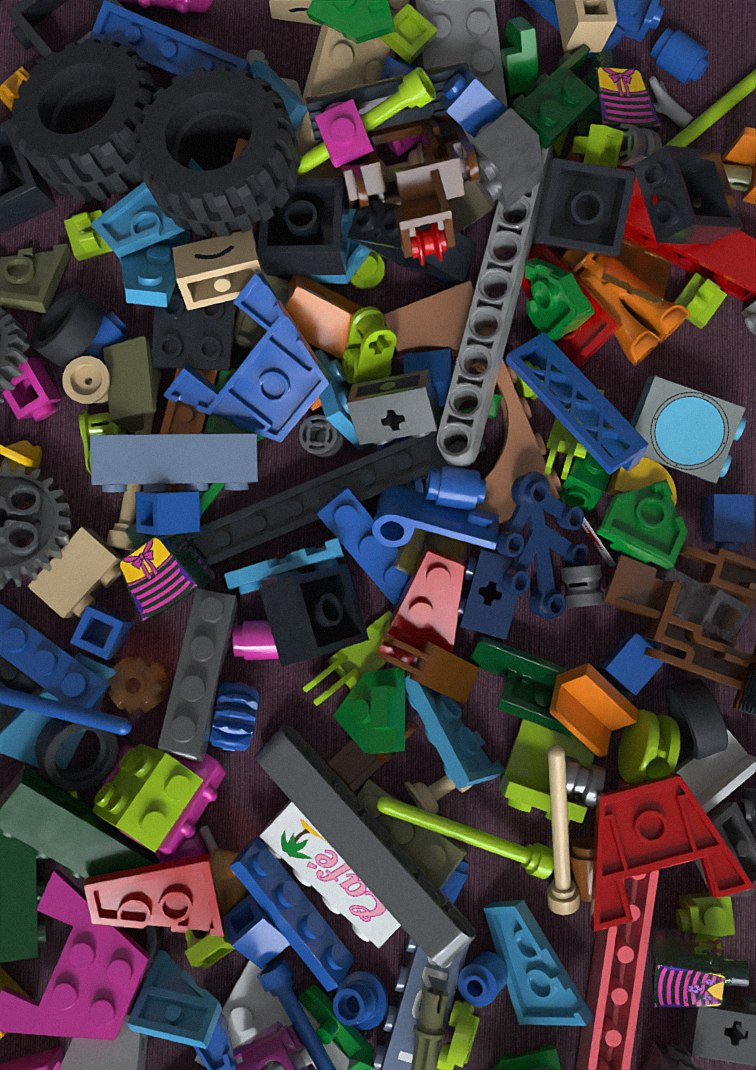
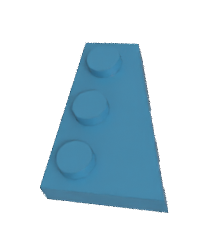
[91,157,203,258]
[119,231,191,307]
[224,538,345,595]

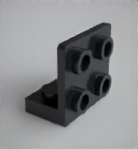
[152,287,235,373]

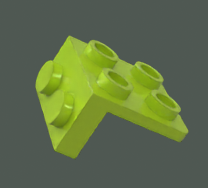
[499,719,595,825]
[92,744,203,852]

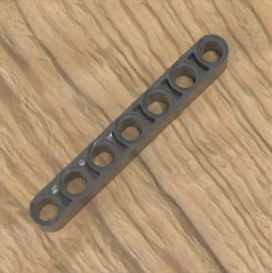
[256,725,476,967]

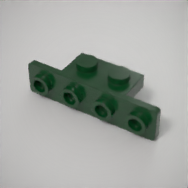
[509,44,599,149]
[469,636,629,737]

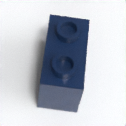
[457,550,518,640]

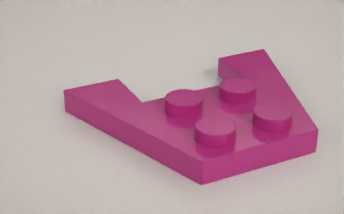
[0,869,151,1041]

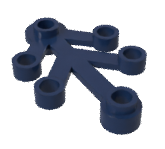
[496,471,589,619]

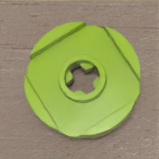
[436,1000,482,1070]

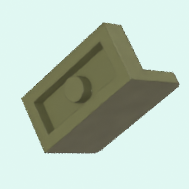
[103,336,157,433]

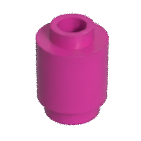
[233,620,279,660]

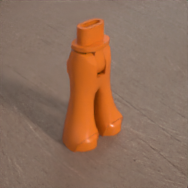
[562,250,690,366]

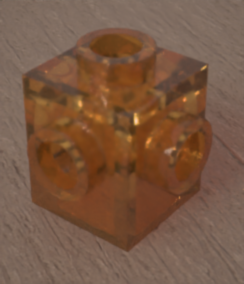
[106,654,171,714]

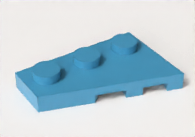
[0,652,117,769]
[405,674,505,789]
[483,900,594,1026]

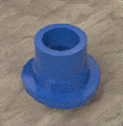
[333,970,388,1030]

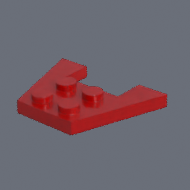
[590,773,755,932]

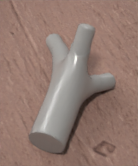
[642,76,693,130]

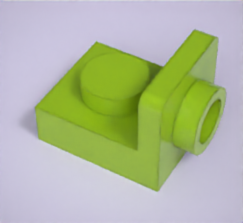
[675,892,736,946]

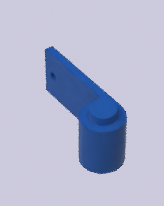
[372,486,499,549]

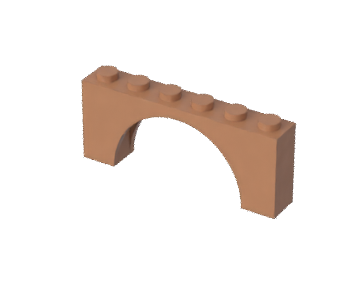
[383,281,562,524]

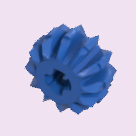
[210,682,259,751]

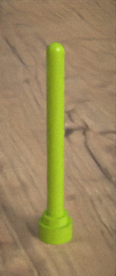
[297,67,436,178]
[633,68,756,172]
[377,796,554,879]

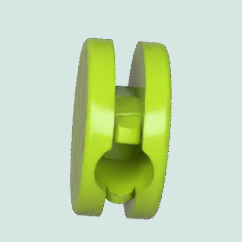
[618,709,680,784]

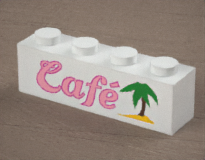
[260,800,401,948]

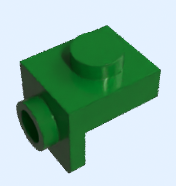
[558,451,613,513]

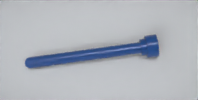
[0,686,132,735]
[257,958,336,1070]

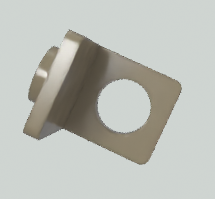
[447,176,498,232]

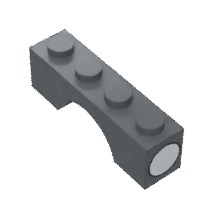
[158,588,239,763]

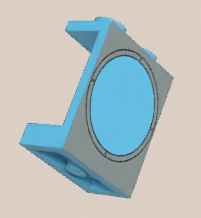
[630,376,746,483]

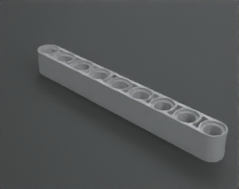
[437,145,553,468]

